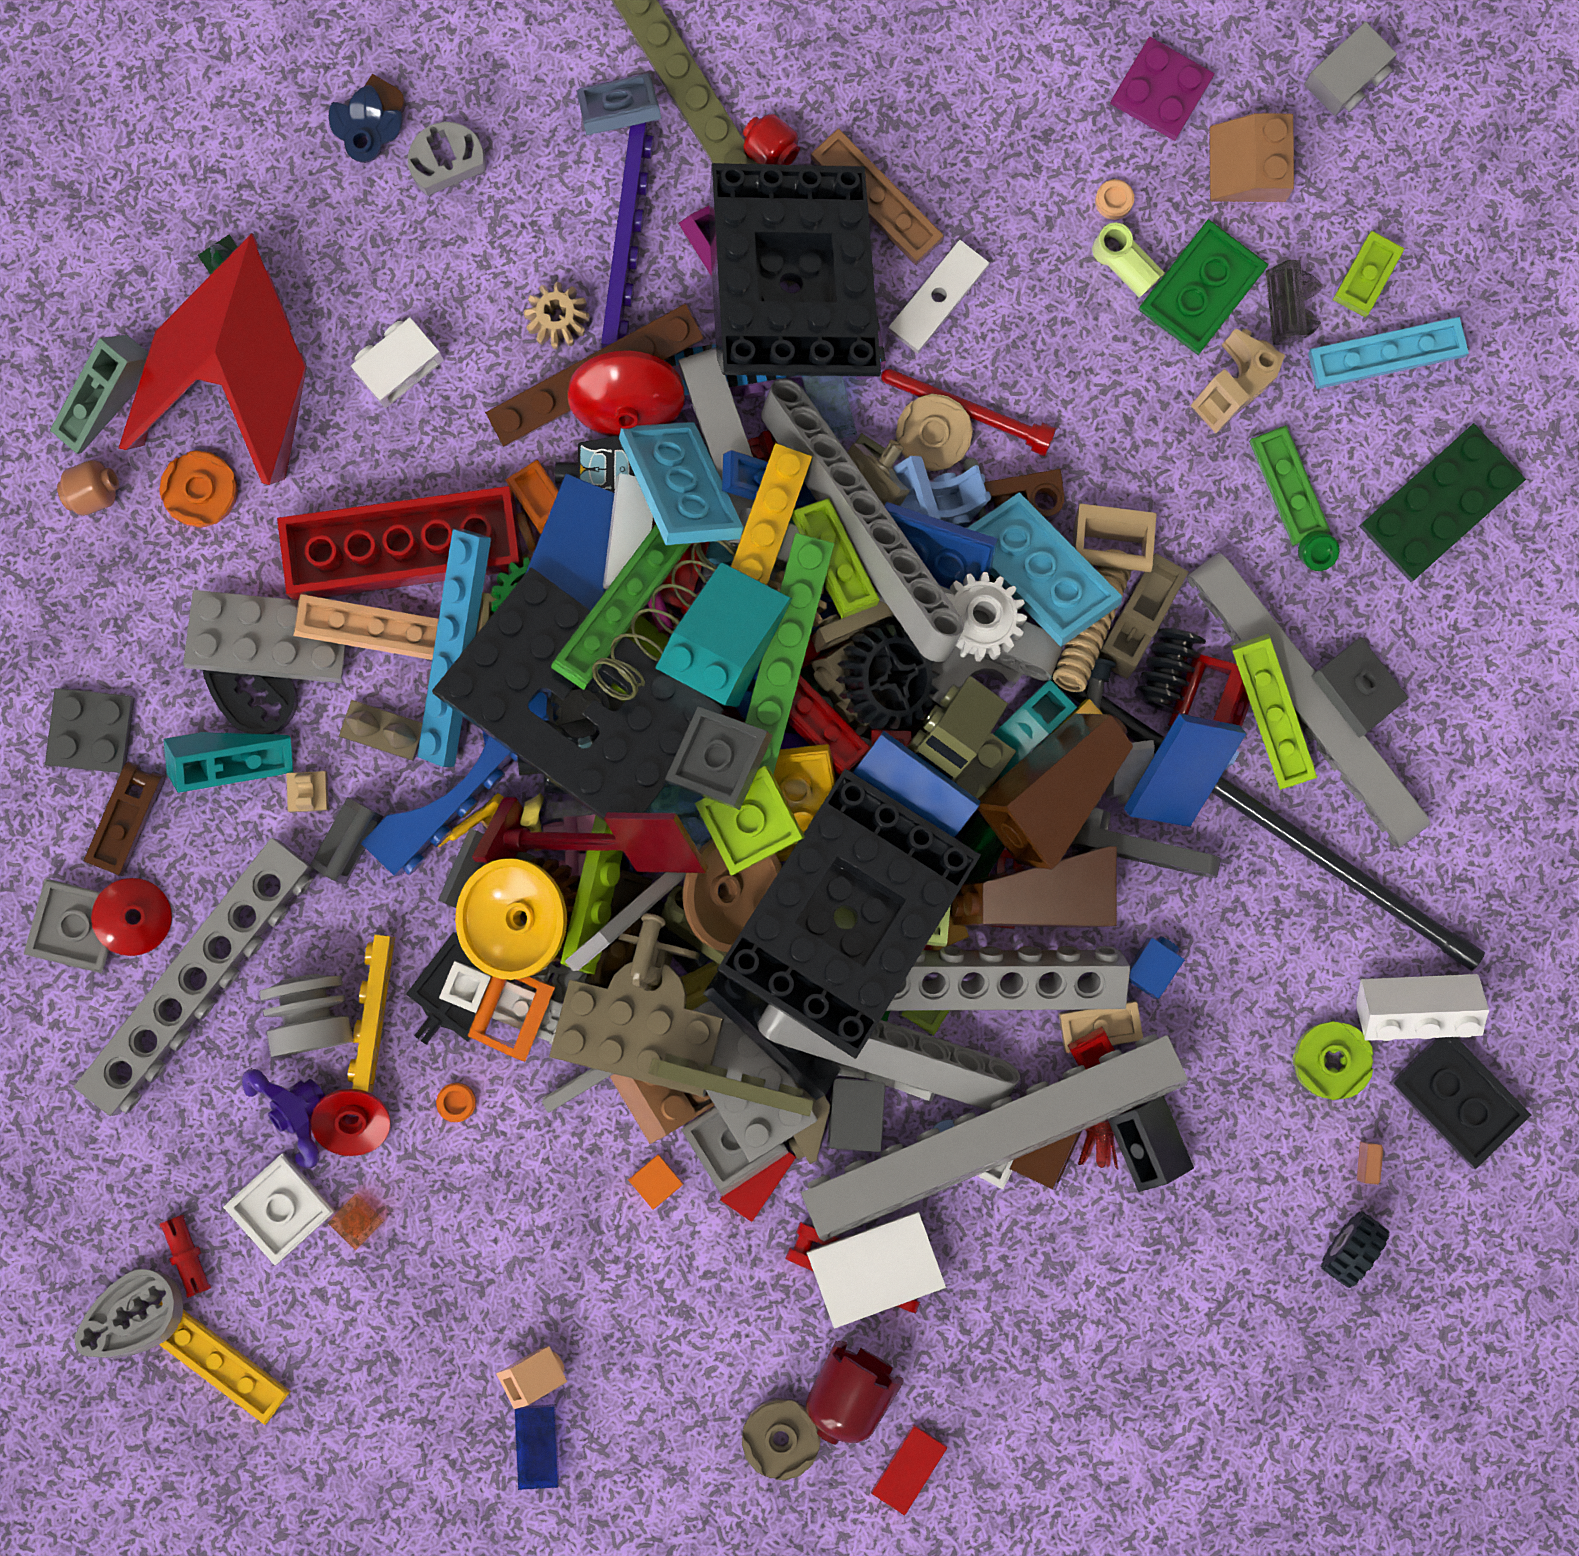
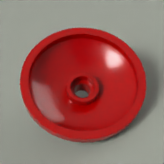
[568,351,685,437]

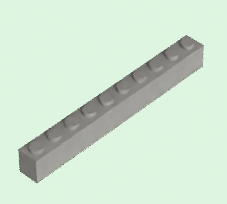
[801,1034,1188,1241]

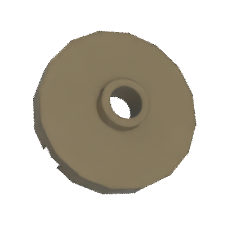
[742,1398,820,1481]

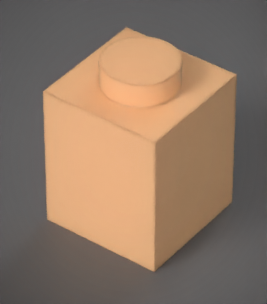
[496,1346,567,1409]

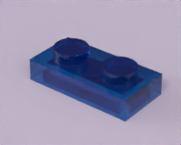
[515,1404,560,1490]

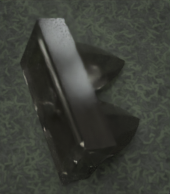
[1266,260,1324,345]

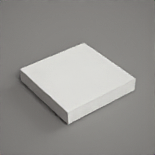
[223,1153,335,1266]

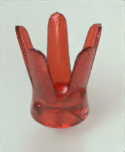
[1078,1121,1119,1170]

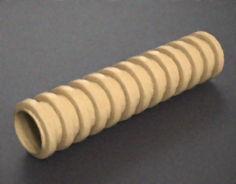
[1052,549,1133,692]

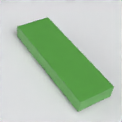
[1249,425,1330,546]

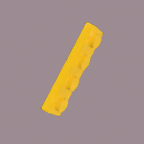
[731,443,812,585]
[347,934,396,1093]

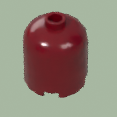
[806,1341,904,1445]

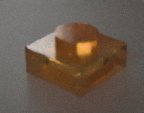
[328,1193,385,1251]

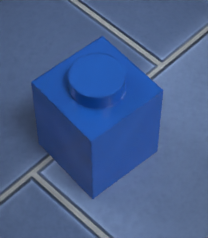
[1129,936,1185,999]

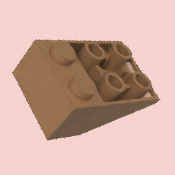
[610,1074,714,1144]

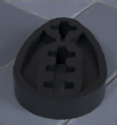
[203,670,298,734]

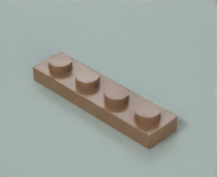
[811,128,944,265]

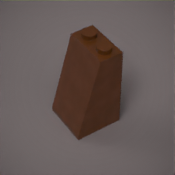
[977,713,1133,870]
[950,846,1117,928]

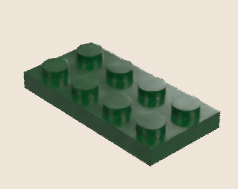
[1359,423,1526,582]

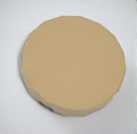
[896,394,973,471]

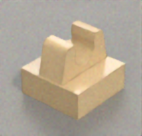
[286,771,329,813]

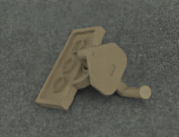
[549,913,724,1097]

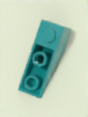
[992,680,1077,786]

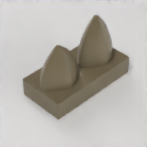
[339,700,422,761]

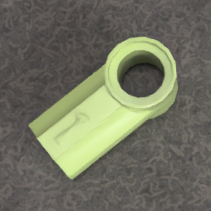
[1092,222,1165,298]

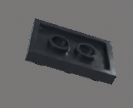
[1389,1037,1531,1169]

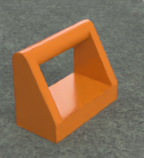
[467,975,556,1062]

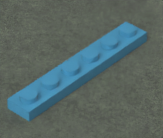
[417,529,491,767]

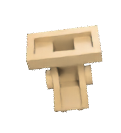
[1190,329,1285,433]

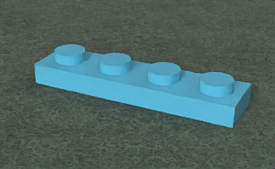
[1308,317,1469,389]

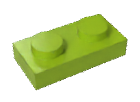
[1332,230,1405,318]

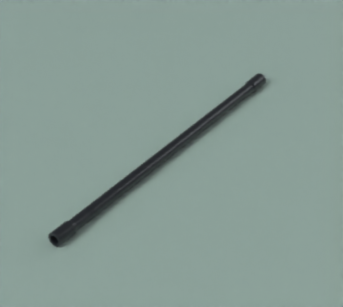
[1044,662,1485,971]

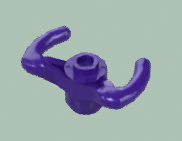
[242,1068,325,1168]

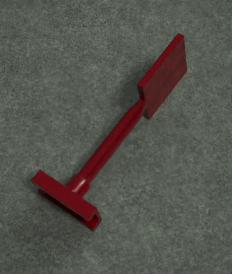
[472,797,708,873]

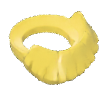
[520,793,544,851]

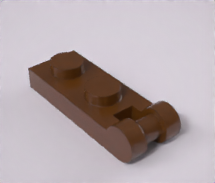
[83,761,165,876]

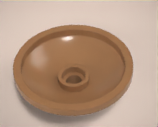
[683,839,782,952]

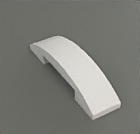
[439,961,563,1044]

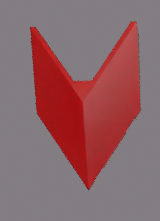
[118,233,307,485]

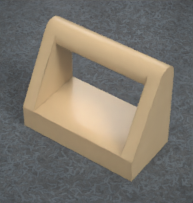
[1073,504,1157,572]

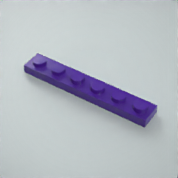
[601,122,654,348]

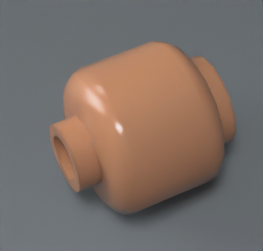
[57,460,119,516]

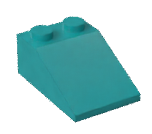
[655,562,792,707]

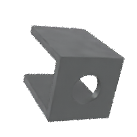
[827,1079,885,1152]

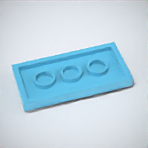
[619,422,743,545]
[967,492,1122,647]

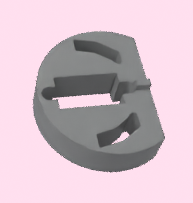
[408,122,486,196]

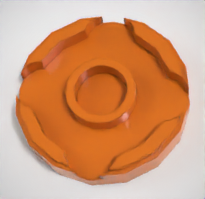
[159,450,238,528]

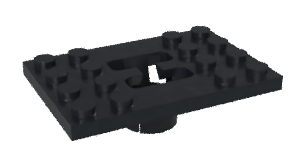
[432,567,723,821]

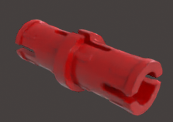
[159,1214,211,1298]

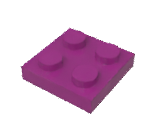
[1110,36,1215,141]

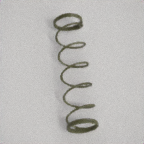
[592,540,736,700]

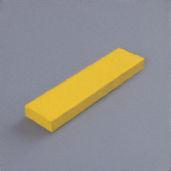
[159,1301,291,1425]

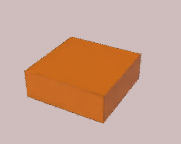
[628,1154,684,1210]

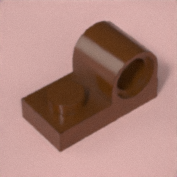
[984,469,1064,522]

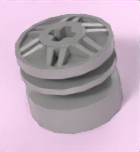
[259,974,353,1058]

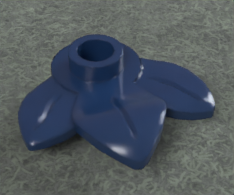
[328,85,403,163]

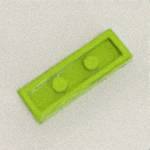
[791,498,880,619]

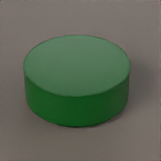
[1298,531,1340,571]

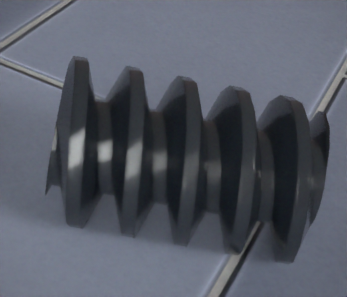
[1134,628,1206,714]

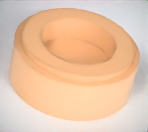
[1095,179,1134,220]

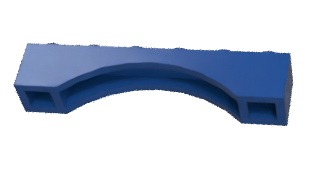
[360,692,561,876]

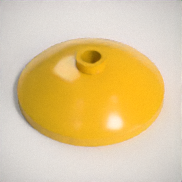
[455,859,567,980]

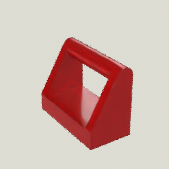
[1168,654,1250,727]

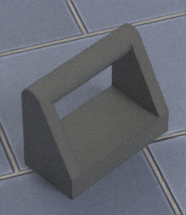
[310,797,383,884]

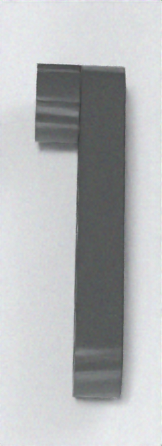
[1071,807,1221,878]

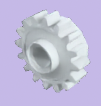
[945,572,1027,662]

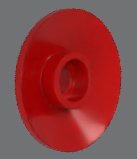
[91,878,172,956]
[311,1089,390,1156]

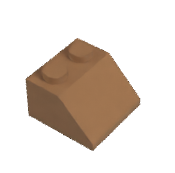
[1209,113,1294,202]

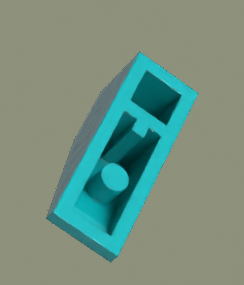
[163,732,293,793]

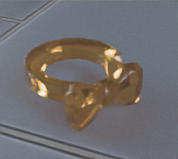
[516,511,537,561]

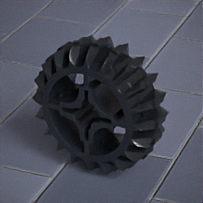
[836,623,941,731]

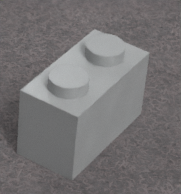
[1304,22,1397,117]

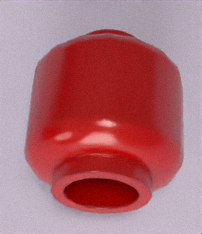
[743,114,800,165]

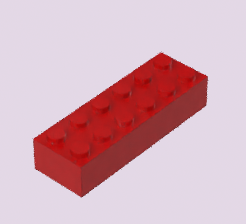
[277,486,523,600]

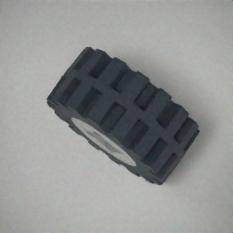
[1321,1211,1390,1288]

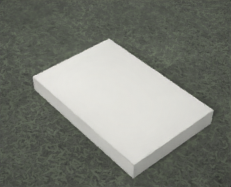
[807,1211,946,1329]

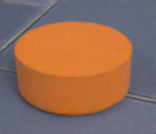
[436,1083,477,1122]

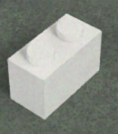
[351,317,444,409]

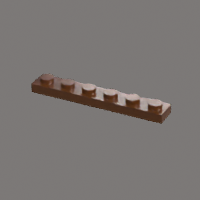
[485,303,706,447]

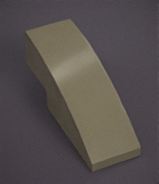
[1098,553,1189,680]

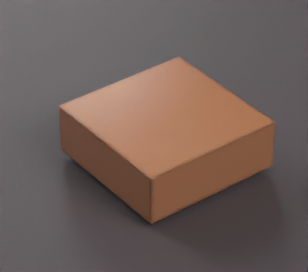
[1357,1141,1383,1185]

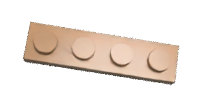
[293,594,439,660]

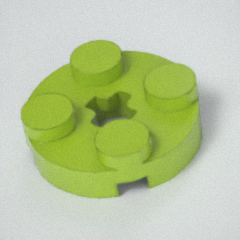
[1292,1021,1373,1100]

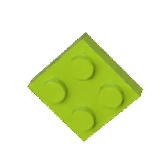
[695,766,805,876]

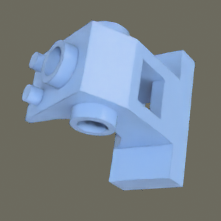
[893,456,991,528]

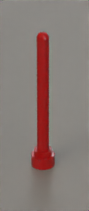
[881,369,1057,457]

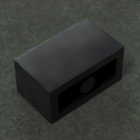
[1108,1095,1194,1192]

